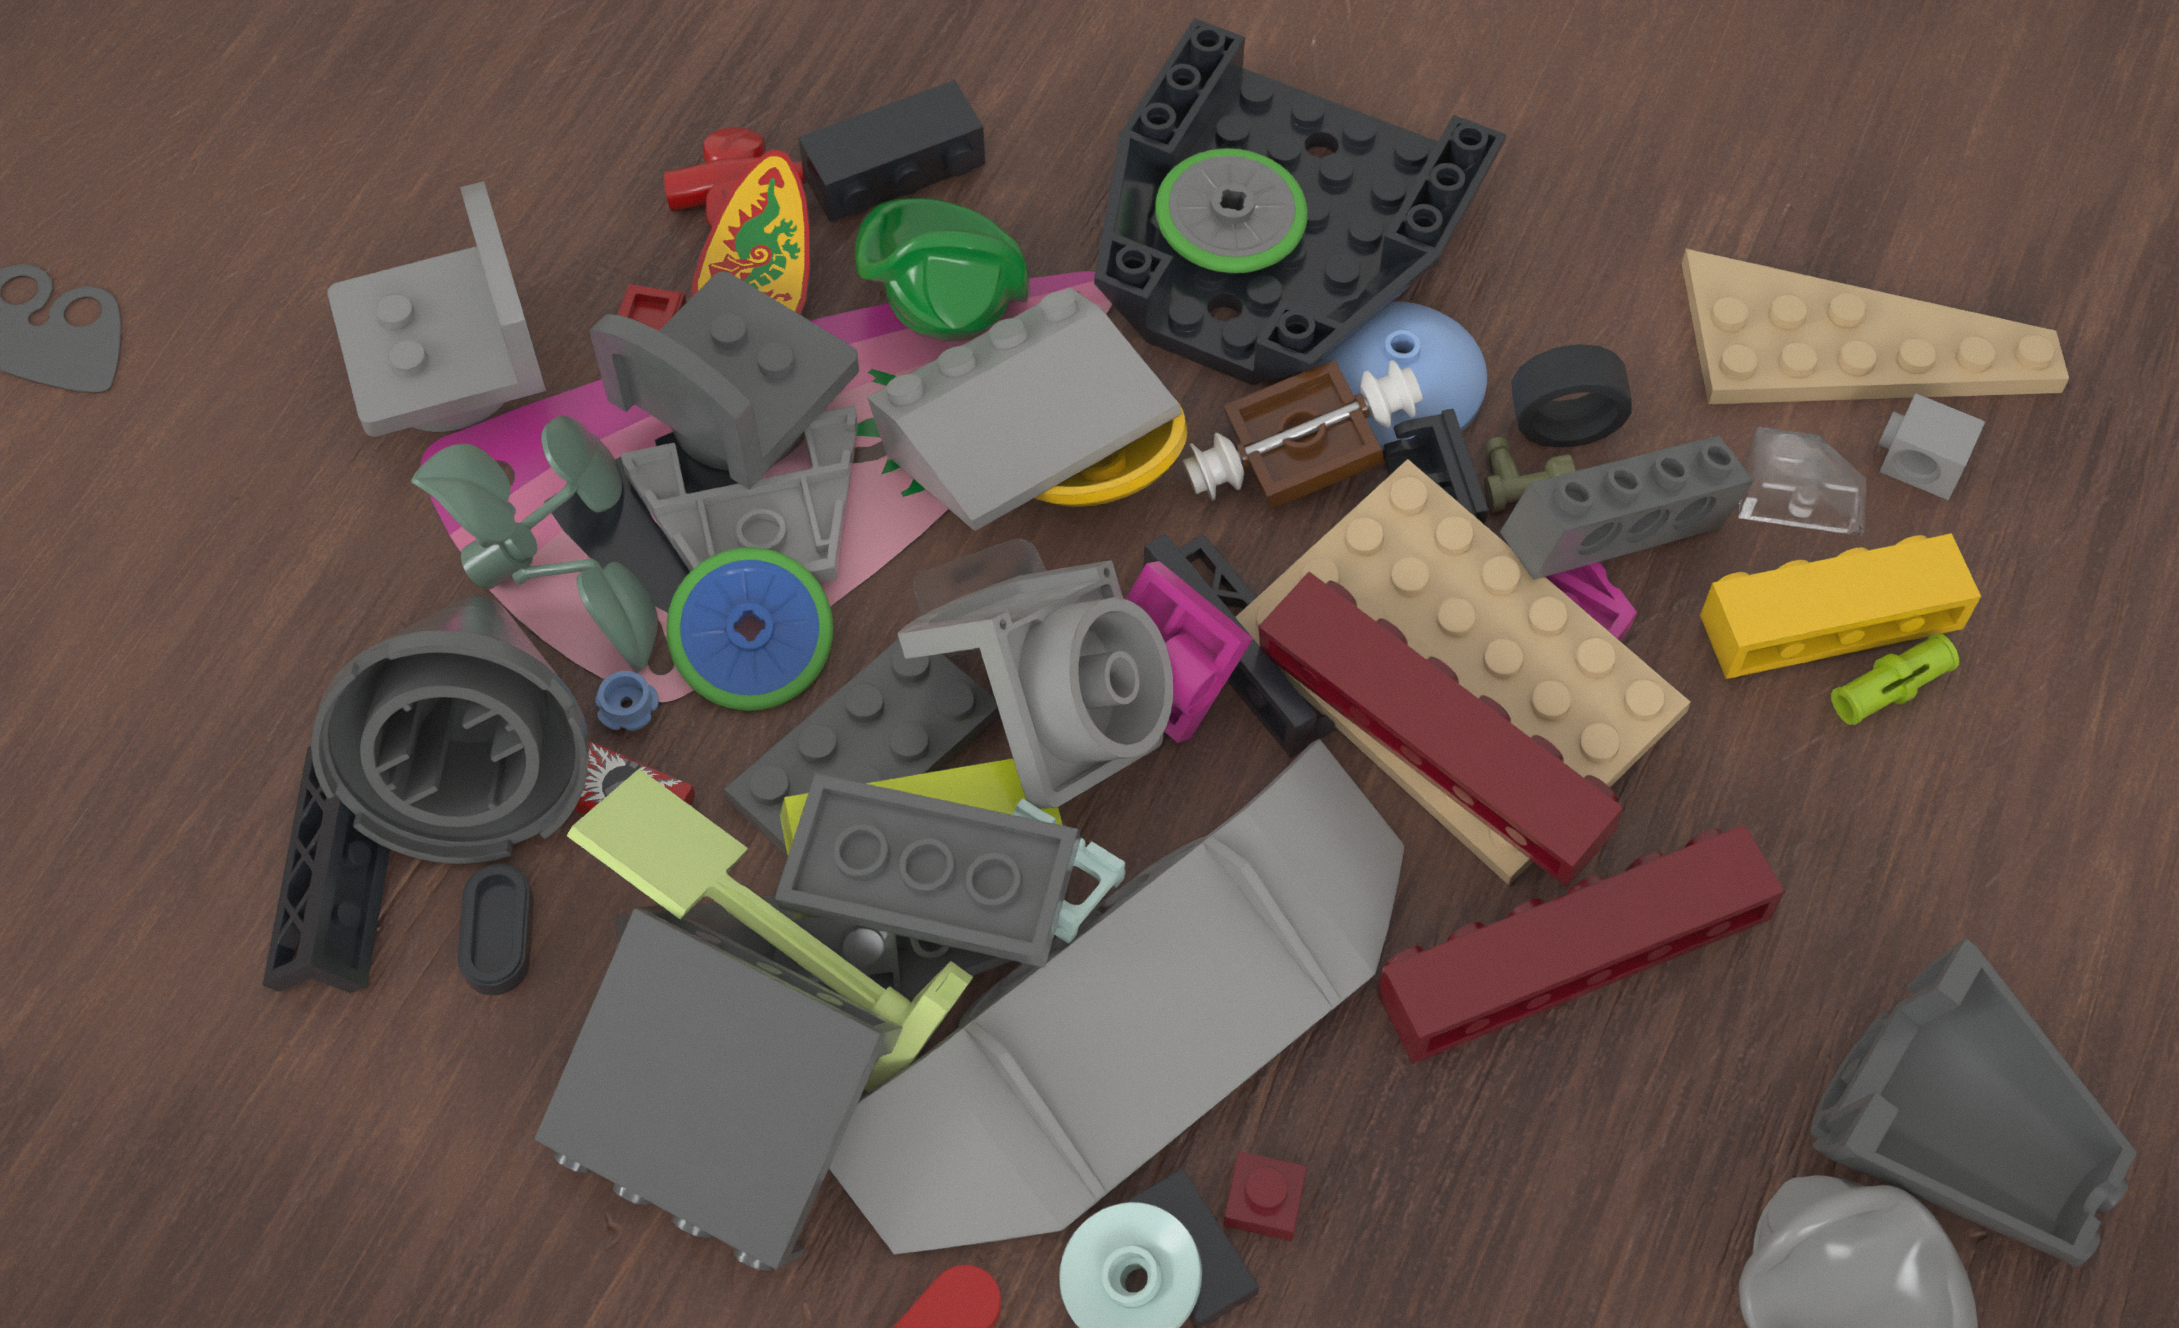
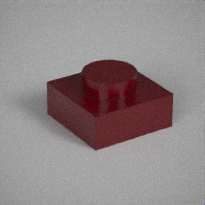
[1223,1151,1307,1241]

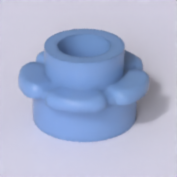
[595,671,659,731]

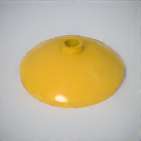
[1034,400,1187,507]

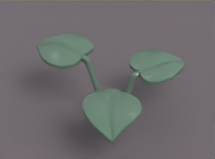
[411,416,658,673]

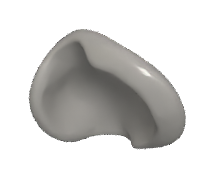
[1739,1175,1978,1328]

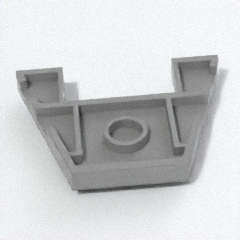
[620,406,858,584]

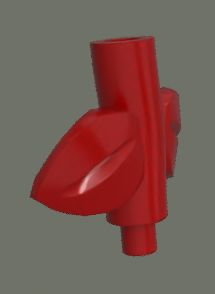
[664,127,806,229]

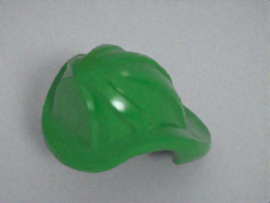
[855,198,1030,342]

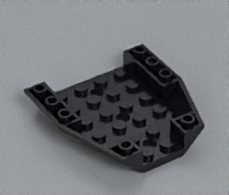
[1094,18,1507,385]

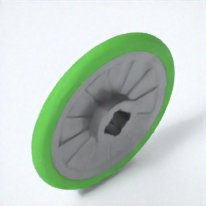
[1155,148,1308,273]

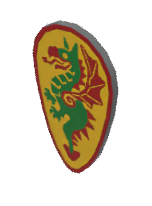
[692,150,811,316]

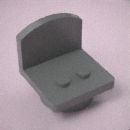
[589,272,859,490]

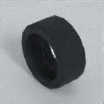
[1511,344,1632,447]

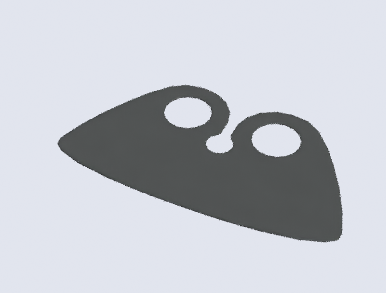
[0,264,121,392]

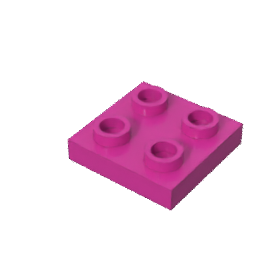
[1125,561,1254,743]

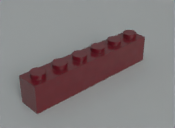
[1259,571,1623,888]
[1377,824,1785,1064]

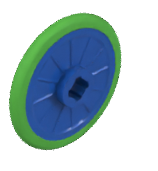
[666,547,833,711]

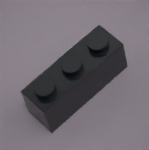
[798,80,985,222]

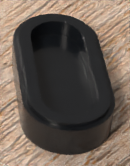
[458,863,534,995]

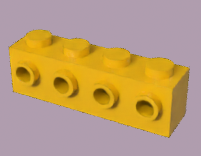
[1700,533,1981,679]

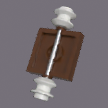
[1182,359,1423,510]

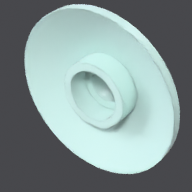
[1060,1202,1202,1328]

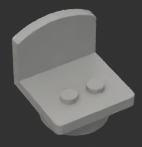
[327,181,546,437]
[897,560,1173,809]

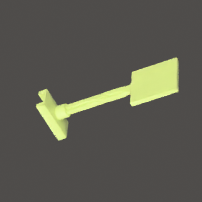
[567,768,973,1092]

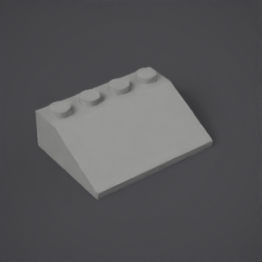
[867,287,1182,531]

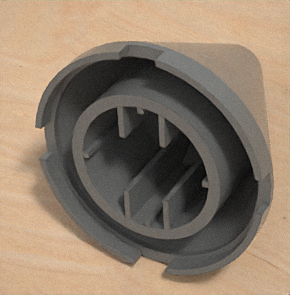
[311,596,590,864]

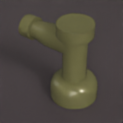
[1484,437,1576,513]

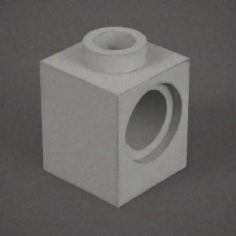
[1878,393,1986,501]

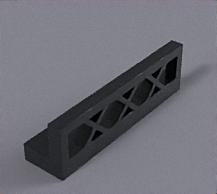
[1143,534,1337,758]
[262,746,390,993]

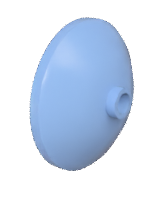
[1313,301,1487,451]

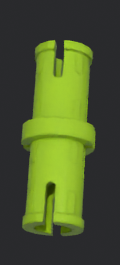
[1831,633,1959,725]

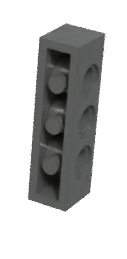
[1500,435,1754,580]

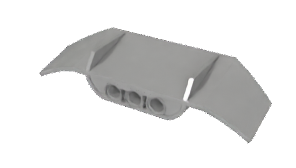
[829,739,1405,1254]

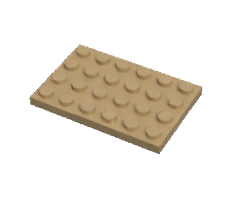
[1236,459,1691,885]

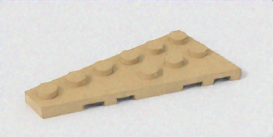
[1682,249,2069,404]

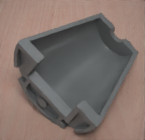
[1810,938,2137,1267]

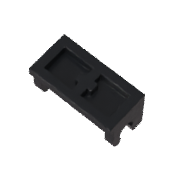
[1382,408,1489,525]

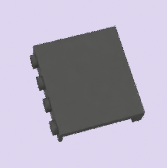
[534,905,903,1271]

